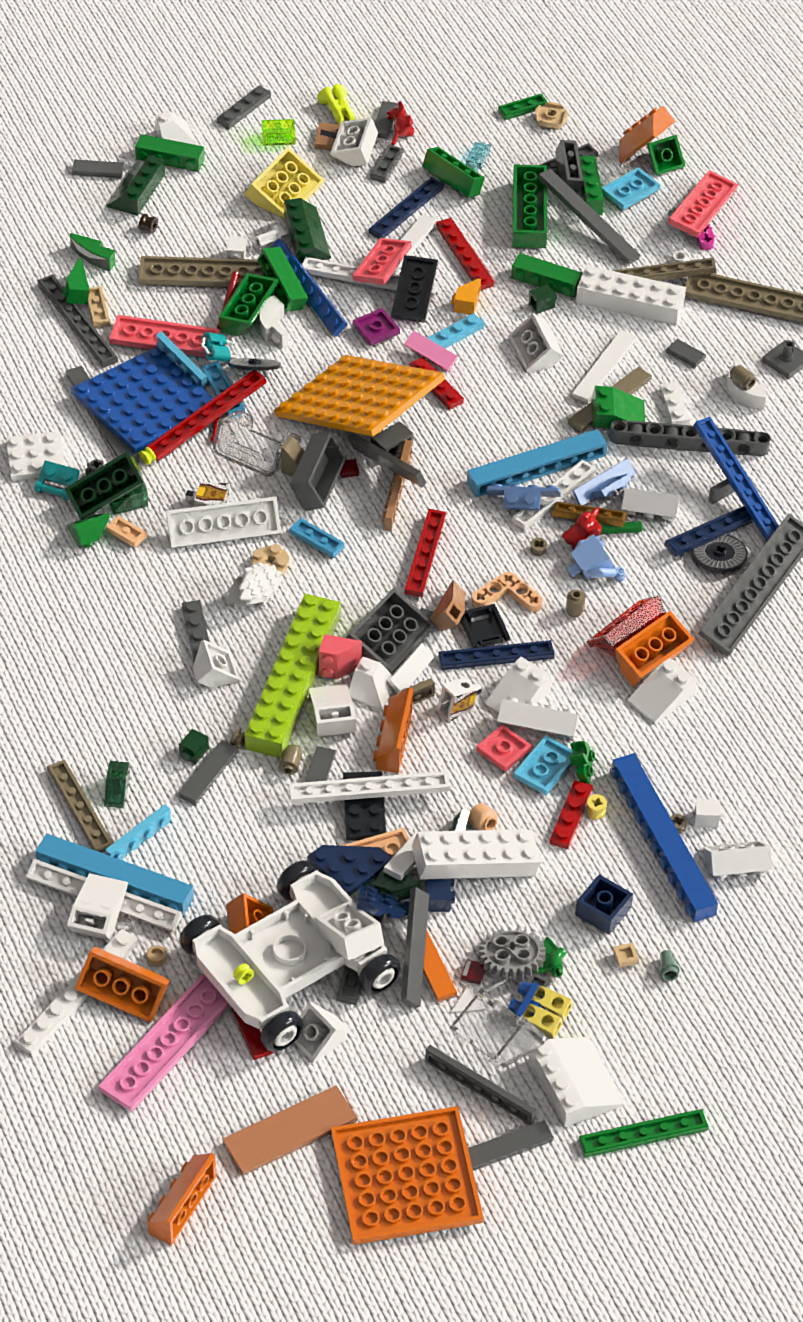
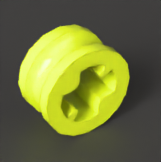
[139,447,156,465]
[233,963,254,985]

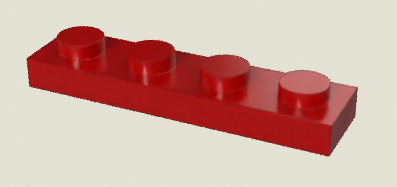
[409,357,464,410]
[549,780,593,850]

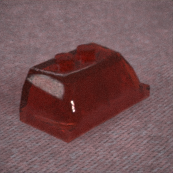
[586,595,666,657]

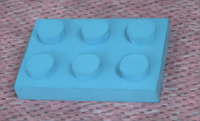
[602,167,661,210]
[513,735,573,796]

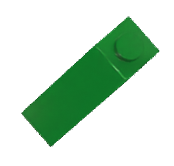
[62,259,90,304]

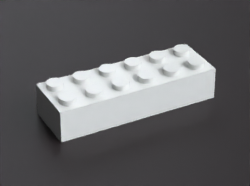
[576,265,686,325]
[411,829,541,879]

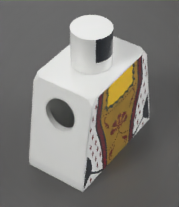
[185,482,230,507]
[437,678,482,722]

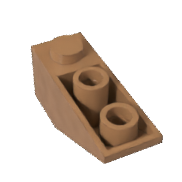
[430,580,466,631]

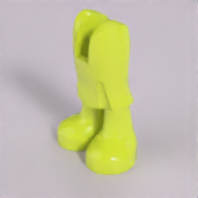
[317,84,355,124]

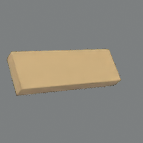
[87,286,110,328]

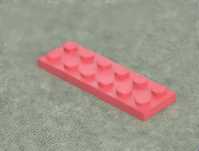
[668,170,739,238]
[109,315,220,358]

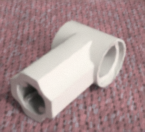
[255,224,291,250]

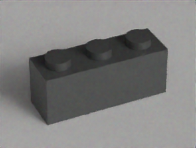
[555,140,583,193]

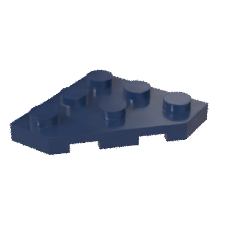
[307,845,392,896]
[356,886,409,919]

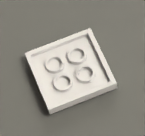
[6,431,65,481]

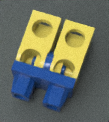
[508,981,573,1039]

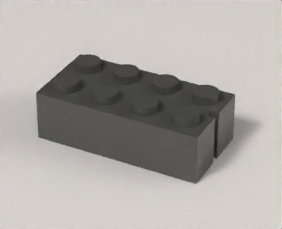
[289,431,347,510]

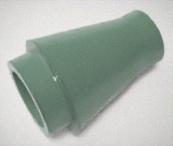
[659,950,680,981]

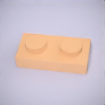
[106,516,147,548]

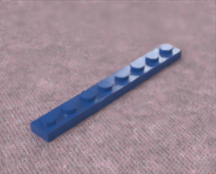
[270,238,348,337]
[693,417,779,542]

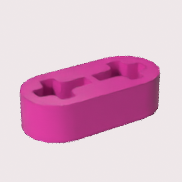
[697,224,715,250]

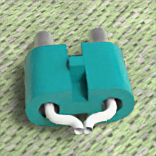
[200,332,238,363]

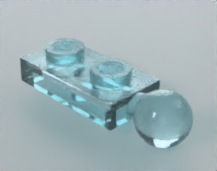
[466,142,491,172]

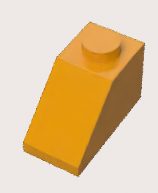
[451,279,481,315]

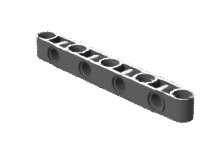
[609,420,771,456]

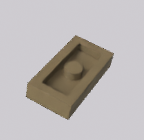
[398,678,435,704]

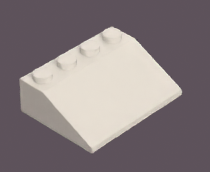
[529,1037,623,1127]

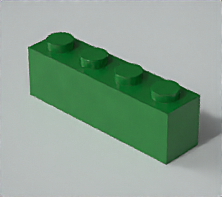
[135,134,205,172]
[422,147,485,198]
[579,156,604,215]
[257,247,308,311]
[511,253,583,298]

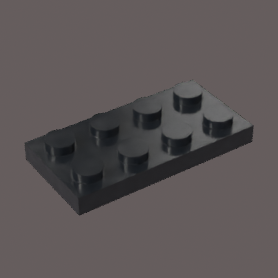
[391,255,438,323]
[343,771,386,841]

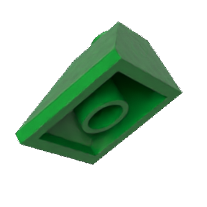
[647,134,686,176]
[66,513,110,548]

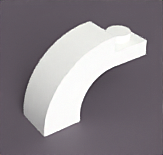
[260,295,288,348]
[726,359,766,410]

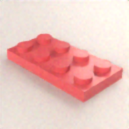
[352,238,412,285]

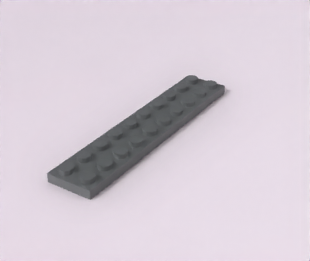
[698,513,803,657]

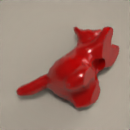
[386,101,415,146]
[562,507,602,551]

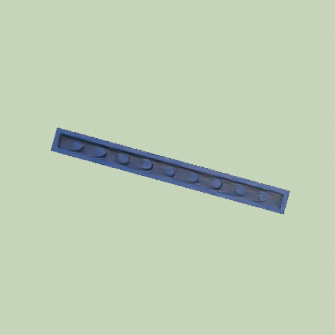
[610,753,718,922]

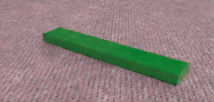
[578,1109,709,1158]

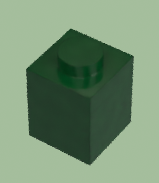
[529,284,557,314]
[179,729,209,764]

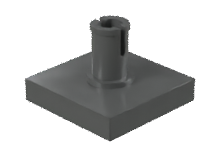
[762,340,803,379]

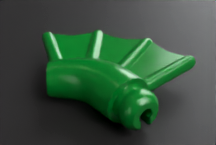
[532,937,567,978]

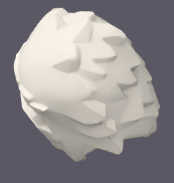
[226,563,282,607]

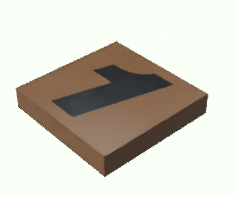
[315,123,340,150]

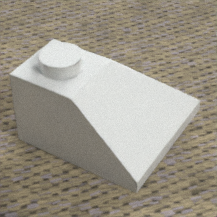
[155,112,196,145]
[193,640,240,688]
[349,657,394,711]
[294,1002,350,1062]

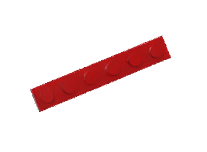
[436,217,494,290]
[404,509,447,597]

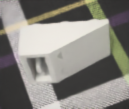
[309,684,356,737]
[67,873,128,941]

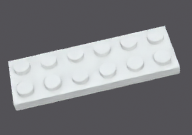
[166,496,281,548]

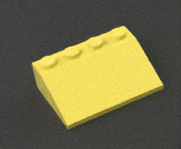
[244,147,325,219]

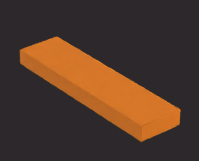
[423,931,457,1002]

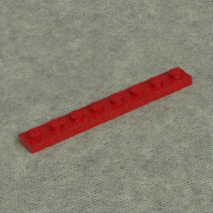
[147,370,267,461]

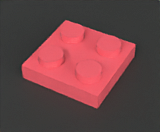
[476,724,532,772]

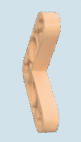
[472,572,542,612]

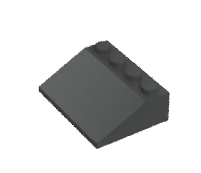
[346,587,436,673]

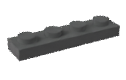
[217,85,271,130]
[182,600,210,662]

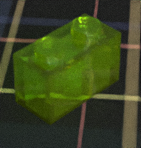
[262,119,296,146]

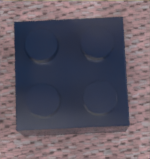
[575,874,633,935]

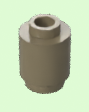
[730,365,756,390]
[566,590,586,617]
[279,745,302,775]

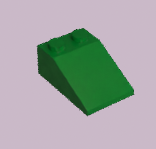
[591,386,646,428]

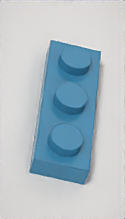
[289,518,345,559]

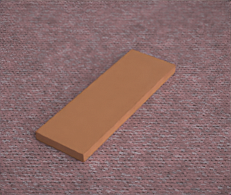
[222,1085,357,1176]

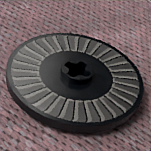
[228,358,281,370]
[692,535,748,572]

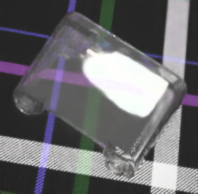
[213,410,301,477]
[450,988,548,1069]

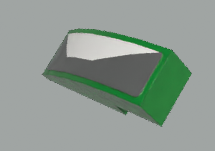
[70,233,116,271]

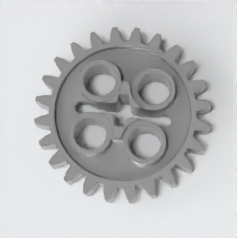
[479,927,546,980]

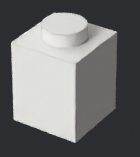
[227,236,247,259]
[694,799,724,828]

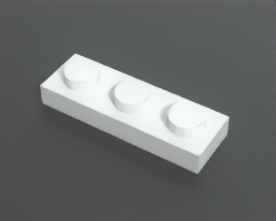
[660,382,690,425]

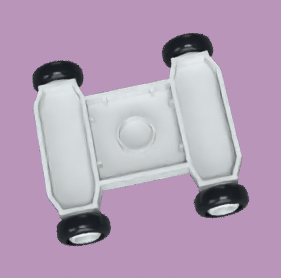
[179,860,401,1052]

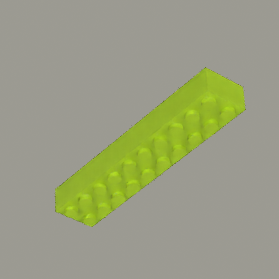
[244,593,341,758]

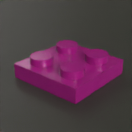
[352,308,400,346]

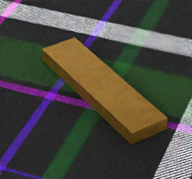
[552,502,628,527]

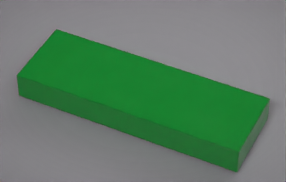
[498,93,548,120]

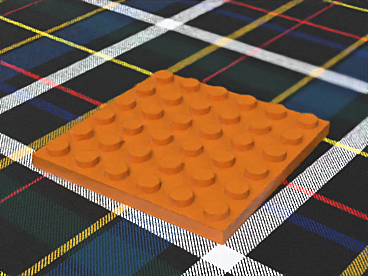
[331,1106,484,1245]

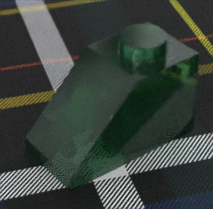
[109,483,148,515]
[104,761,130,808]
[373,867,421,901]

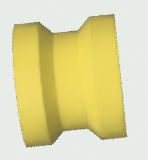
[586,794,607,820]

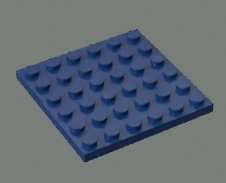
[71,348,213,453]

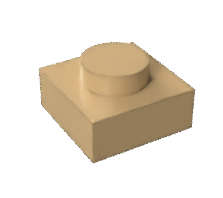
[613,943,639,968]

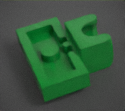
[569,741,595,784]

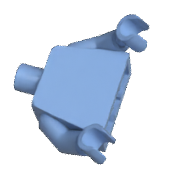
[567,534,626,582]

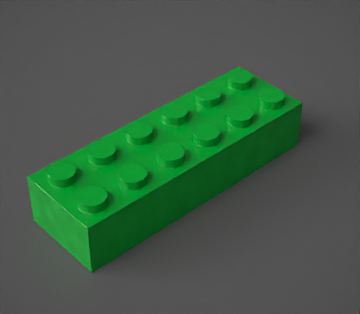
[512,164,547,248]

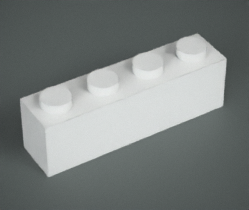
[497,697,579,740]

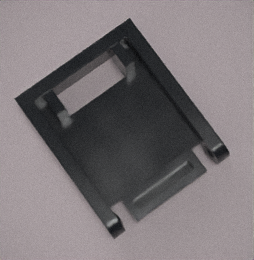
[460,604,510,648]

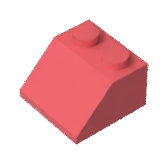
[319,634,362,680]

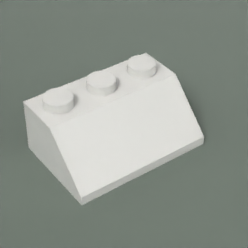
[330,117,378,166]
[509,313,564,372]
[621,487,681,521]
[703,840,772,879]

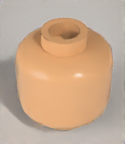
[468,803,498,831]

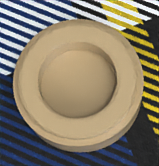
[146,945,167,967]

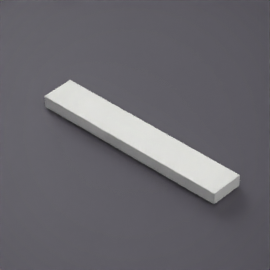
[390,215,437,278]
[572,330,636,404]
[511,460,596,531]

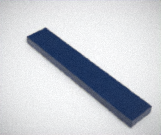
[369,177,444,239]
[664,506,754,557]
[438,640,555,670]

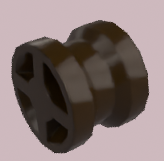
[139,214,158,233]

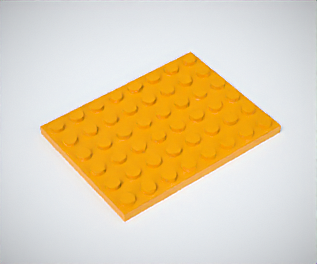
[274,355,445,436]

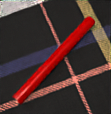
[217,271,239,330]

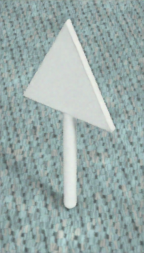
[451,978,508,1013]

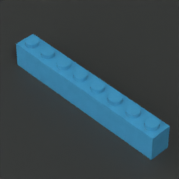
[467,429,607,497]
[35,833,194,916]

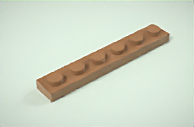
[382,440,413,531]

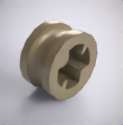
[530,538,547,556]
[230,729,245,749]
[670,814,687,834]

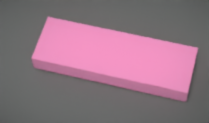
[404,330,458,372]

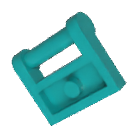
[34,460,80,500]

